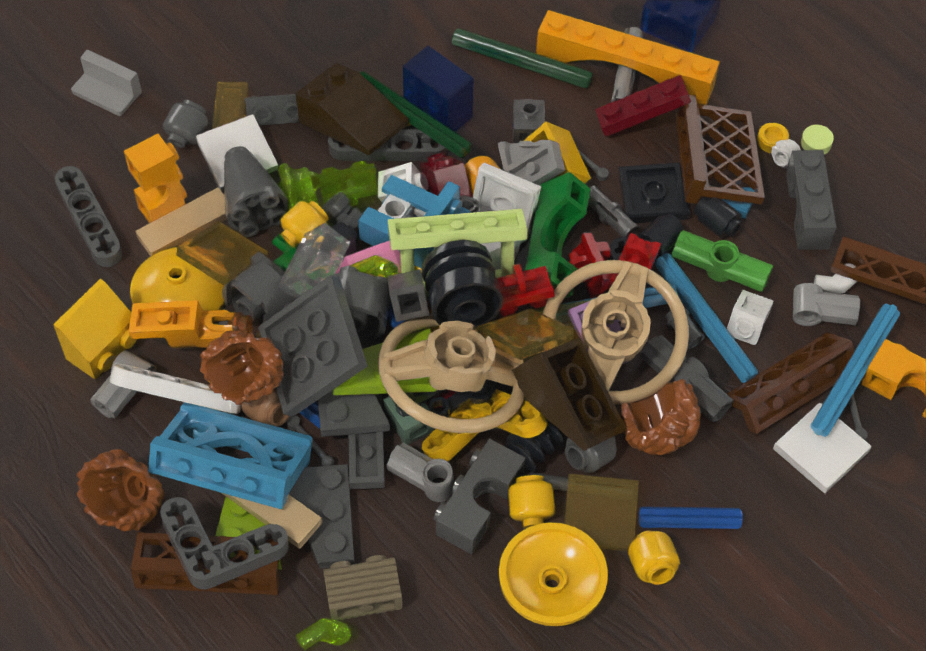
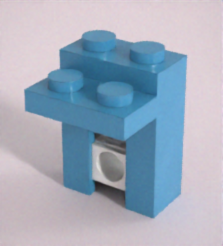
[358,175,471,269]

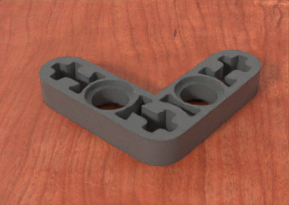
[160,497,289,589]

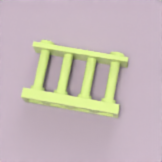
[388,209,527,301]

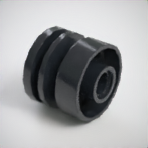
[422,239,503,328]

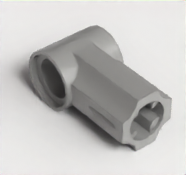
[793,283,860,326]
[90,350,156,418]
[387,443,454,502]

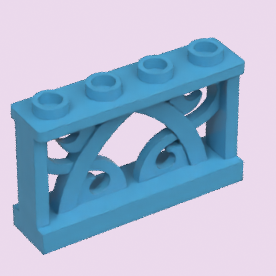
[149,402,313,510]

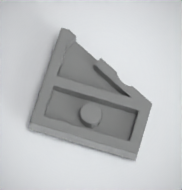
[498,140,565,186]

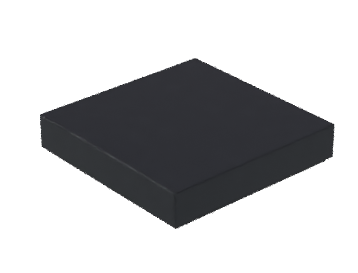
[618,163,690,223]

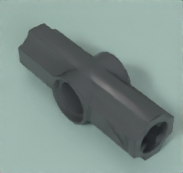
[640,335,734,422]

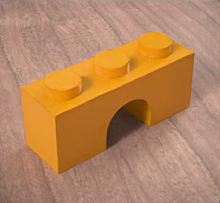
[124,133,187,223]
[861,339,926,418]

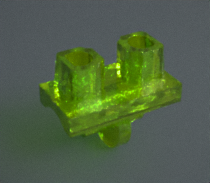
[318,161,378,206]
[277,163,322,212]

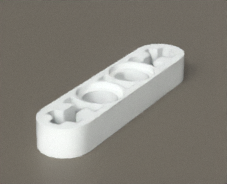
[109,364,242,414]

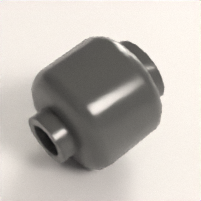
[162,100,209,148]
[565,436,617,473]

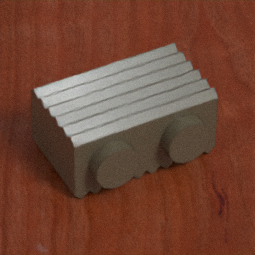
[323,555,402,621]

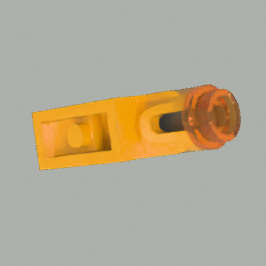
[129,300,253,348]

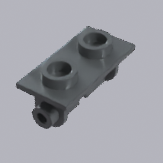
[245,94,299,125]

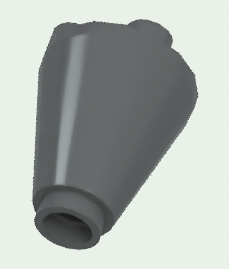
[224,146,289,238]

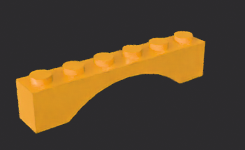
[536,10,720,105]

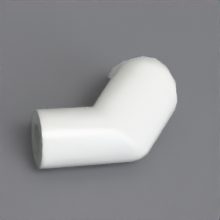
[814,263,857,294]

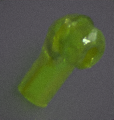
[349,255,399,279]

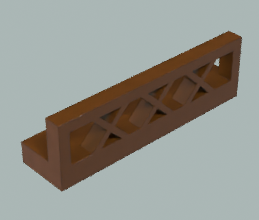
[830,236,926,304]
[727,332,855,434]
[131,532,280,595]

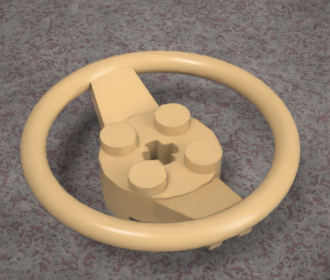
[540,260,689,404]
[378,313,525,433]

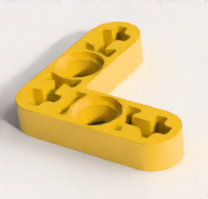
[422,389,548,462]

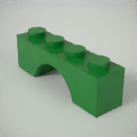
[525,172,590,299]

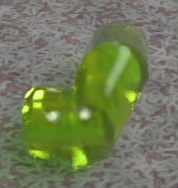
[295,618,351,651]

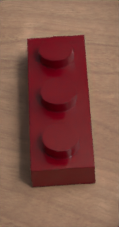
[595,75,691,137]

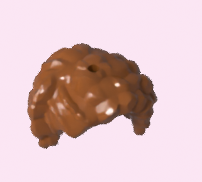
[200,330,284,405]
[620,379,701,455]
[77,449,165,532]

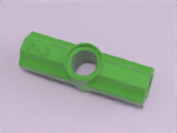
[672,230,773,292]

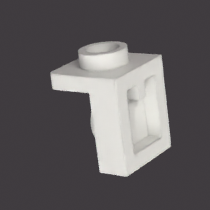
[378,162,429,203]
[727,290,774,345]

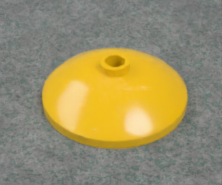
[130,247,228,311]
[499,523,608,626]

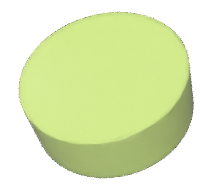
[801,125,834,154]

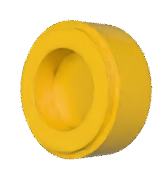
[757,123,789,153]

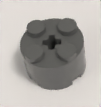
[222,258,297,338]
[333,266,391,342]

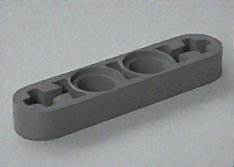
[328,129,449,161]
[54,166,123,267]

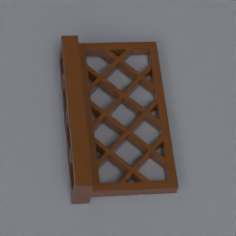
[675,94,765,204]

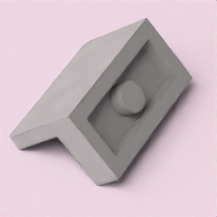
[71,50,142,116]

